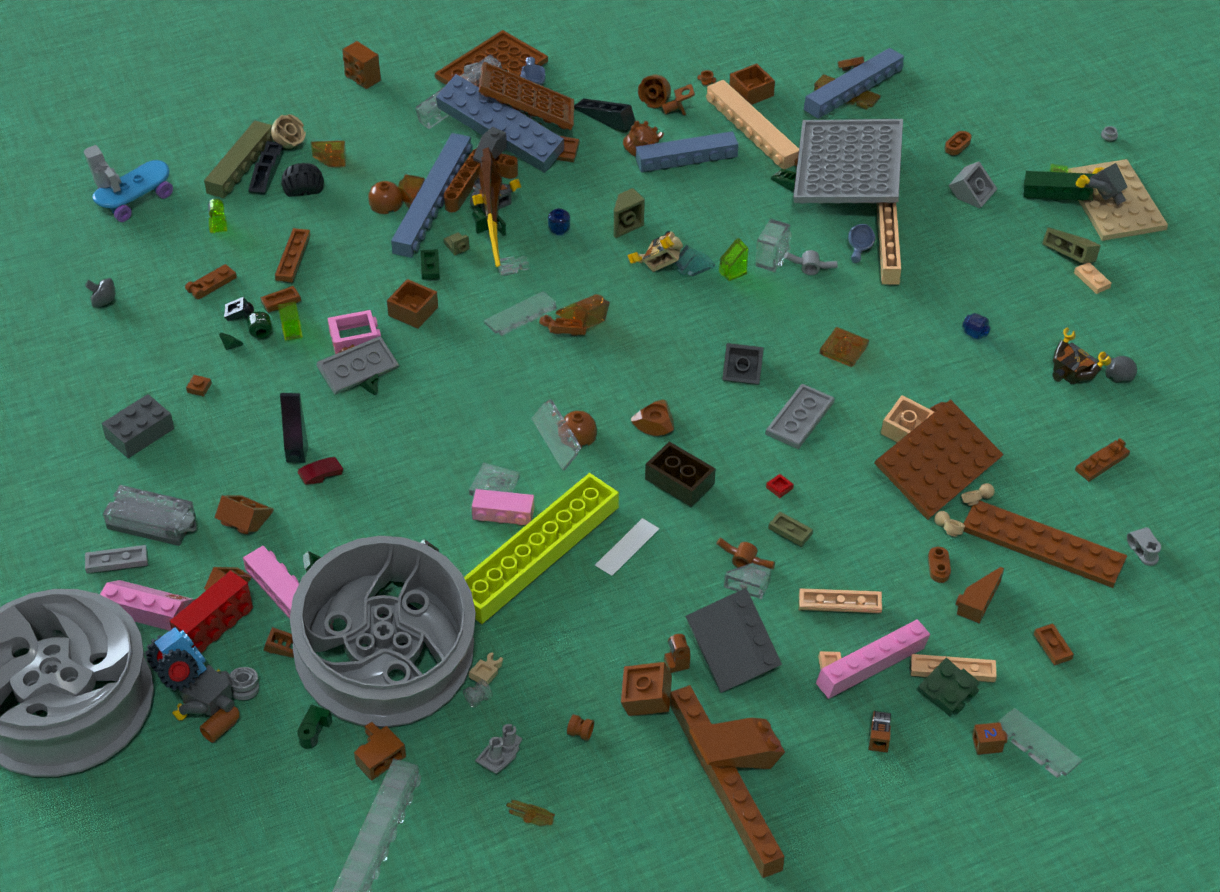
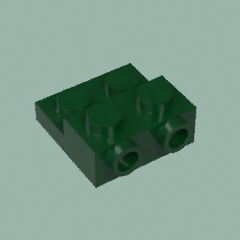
[918,658,980,717]

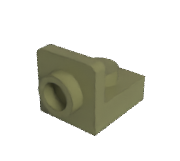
[444,232,470,256]

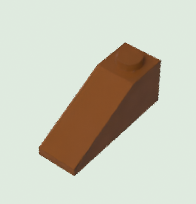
[955,567,1004,624]

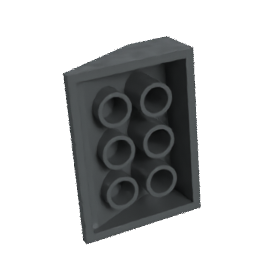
[685,588,782,693]

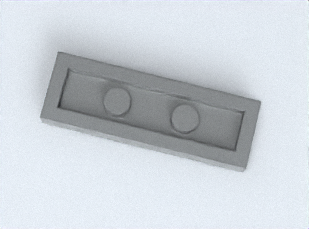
[85,545,148,573]

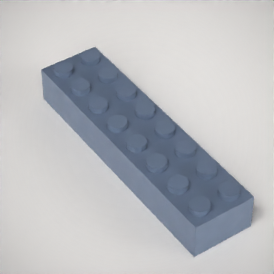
[436,74,564,173]

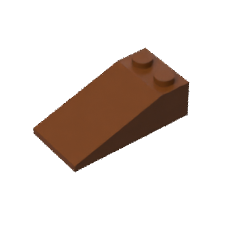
[689,718,785,769]

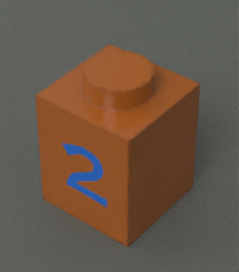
[972,722,1007,755]

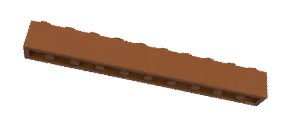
[670,685,785,878]

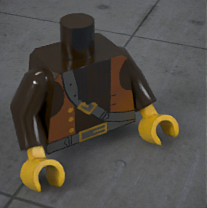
[1052,327,1111,385]

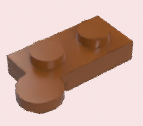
[539,315,586,336]

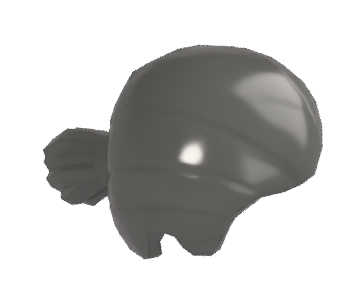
[1098,352,1137,382]

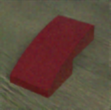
[298,457,343,485]

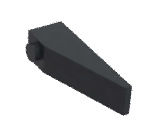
[574,98,636,131]
[280,393,308,463]

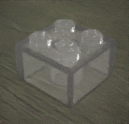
[755,219,792,272]

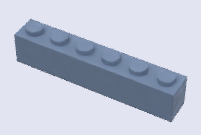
[636,131,738,172]

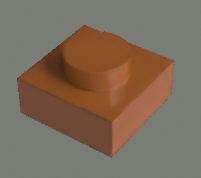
[186,375,212,397]

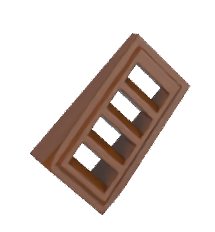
[263,627,294,658]

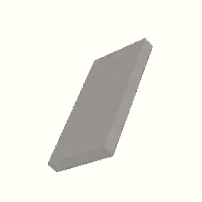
[316,336,399,395]
[765,384,835,449]

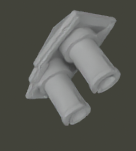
[475,724,522,774]

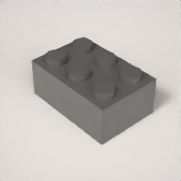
[101,394,174,458]

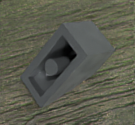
[473,127,507,163]

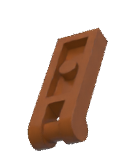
[185,264,237,299]

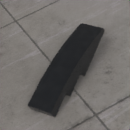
[248,141,284,194]

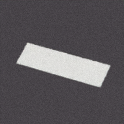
[595,518,660,576]

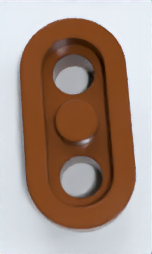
[838,56,864,70]
[945,131,972,155]
[928,546,951,583]

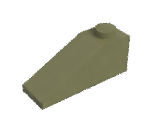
[1043,227,1101,263]

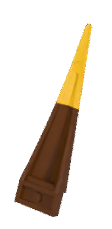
[479,147,502,267]

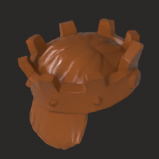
[623,120,664,157]

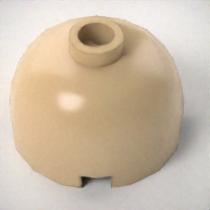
[271,114,306,149]

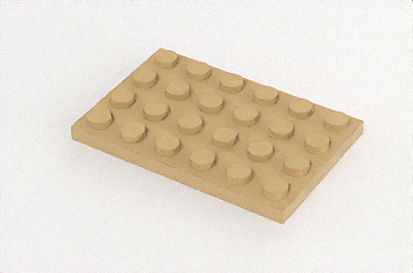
[1064,159,1168,241]

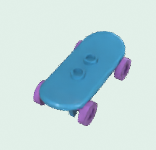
[92,160,173,222]

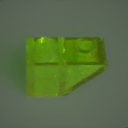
[277,302,303,341]

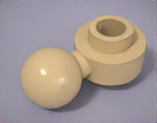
[961,483,995,506]
[934,511,965,537]

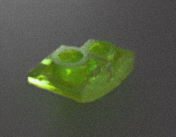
[1049,163,1068,173]

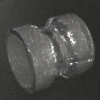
[463,679,493,708]

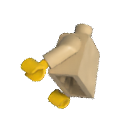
[627,231,683,272]

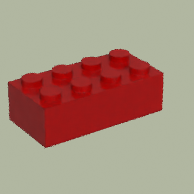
[169,570,253,653]

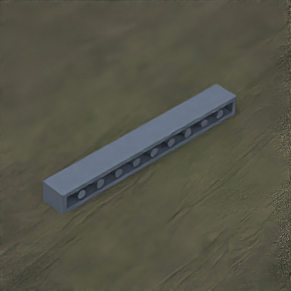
[391,133,473,258]

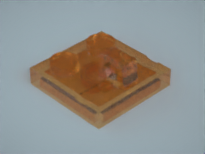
[819,327,869,367]

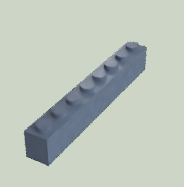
[804,48,904,119]

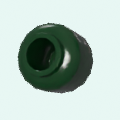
[247,311,272,338]

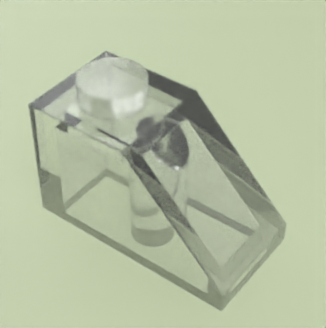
[724,563,771,599]

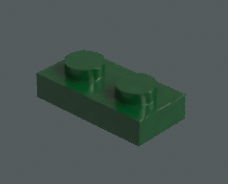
[420,249,440,280]

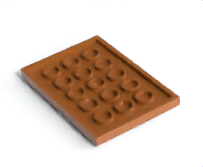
[435,30,548,87]
[478,62,574,130]
[874,399,1004,520]

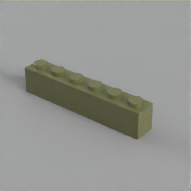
[204,120,273,198]

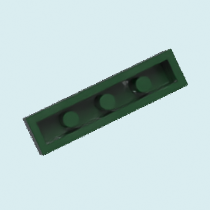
[1023,171,1095,201]

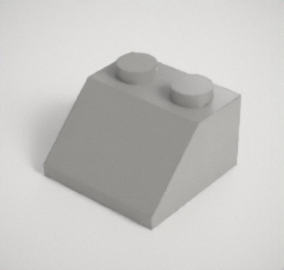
[949,162,997,208]

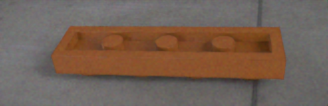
[275,228,311,282]

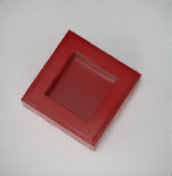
[766,474,794,498]

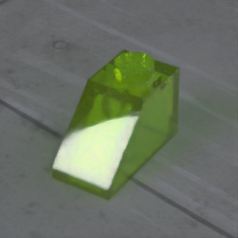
[719,238,749,281]

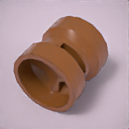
[567,714,594,741]

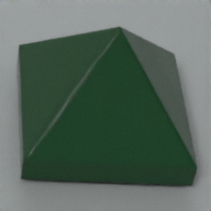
[219,333,244,350]

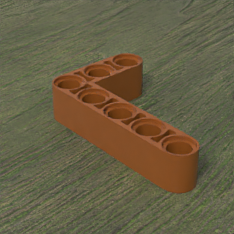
[444,148,518,212]

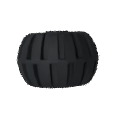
[281,163,324,197]

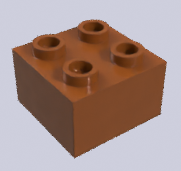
[342,41,381,89]

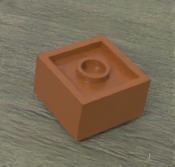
[729,63,775,105]
[387,279,438,329]
[621,662,672,716]

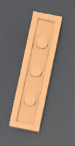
[911,654,996,682]

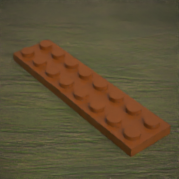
[963,500,1127,588]

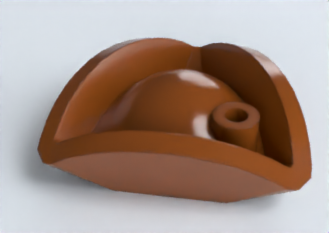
[631,399,674,436]

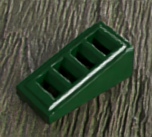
[771,169,796,192]

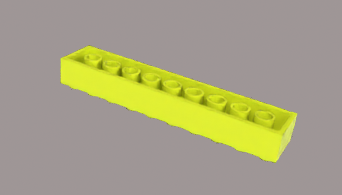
[464,473,619,624]

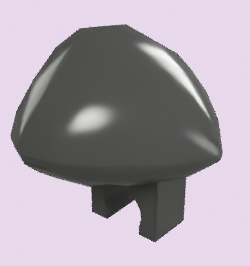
[85,278,116,308]

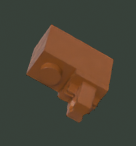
[354,722,406,781]

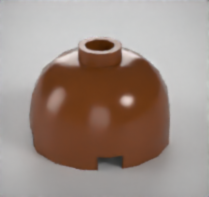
[638,74,671,108]
[368,181,403,214]
[559,410,597,448]

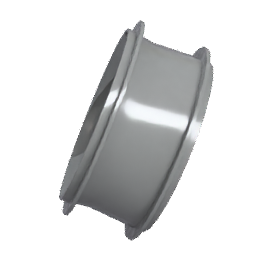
[290,536,476,727]
[0,589,154,777]

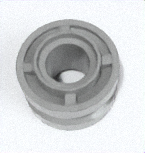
[229,667,259,700]

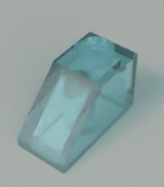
[674,245,716,276]

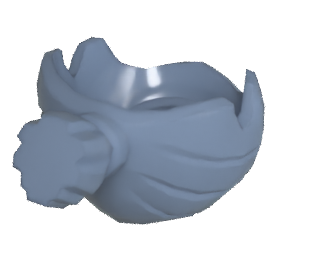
[520,57,546,86]
[848,224,876,263]

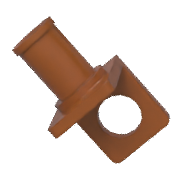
[662,84,695,116]

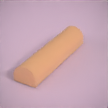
[799,589,882,613]

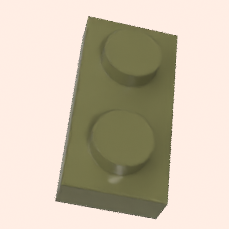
[768,512,813,547]

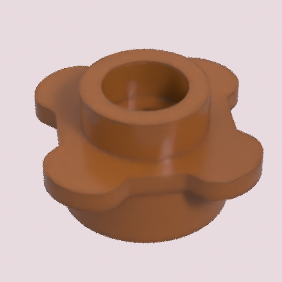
[697,70,716,85]

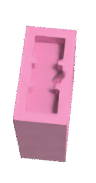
[328,310,381,354]

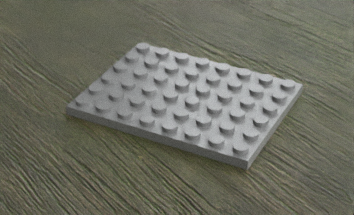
[794,119,903,204]

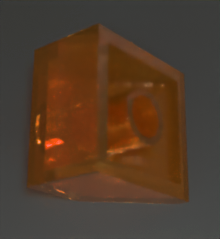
[556,294,610,330]

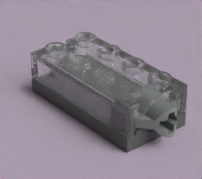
[103,485,197,546]

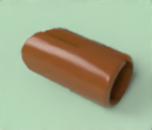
[200,706,239,742]

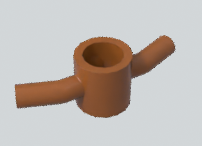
[716,538,775,570]

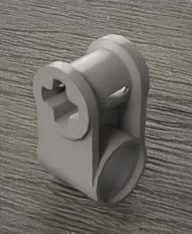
[1127,527,1161,566]

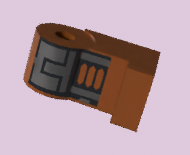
[664,634,690,673]
[868,711,891,753]

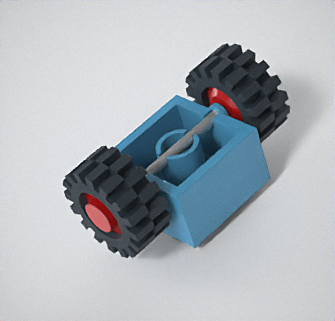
[145,627,207,691]

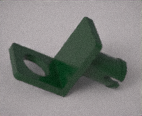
[472,208,506,236]

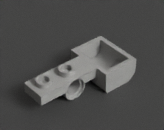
[84,145,121,193]

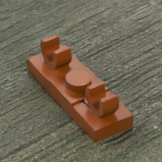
[1075,438,1130,482]

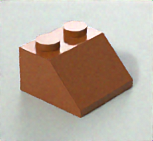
[214,495,274,534]

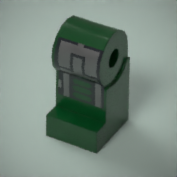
[297,705,332,749]

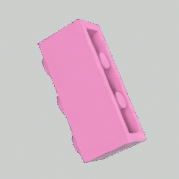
[472,489,535,525]

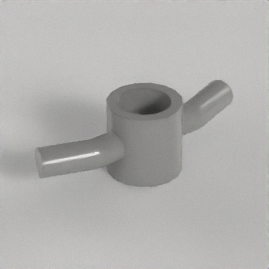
[784,250,838,275]

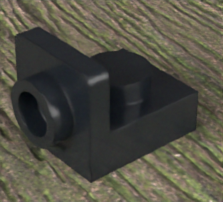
[224,297,254,321]

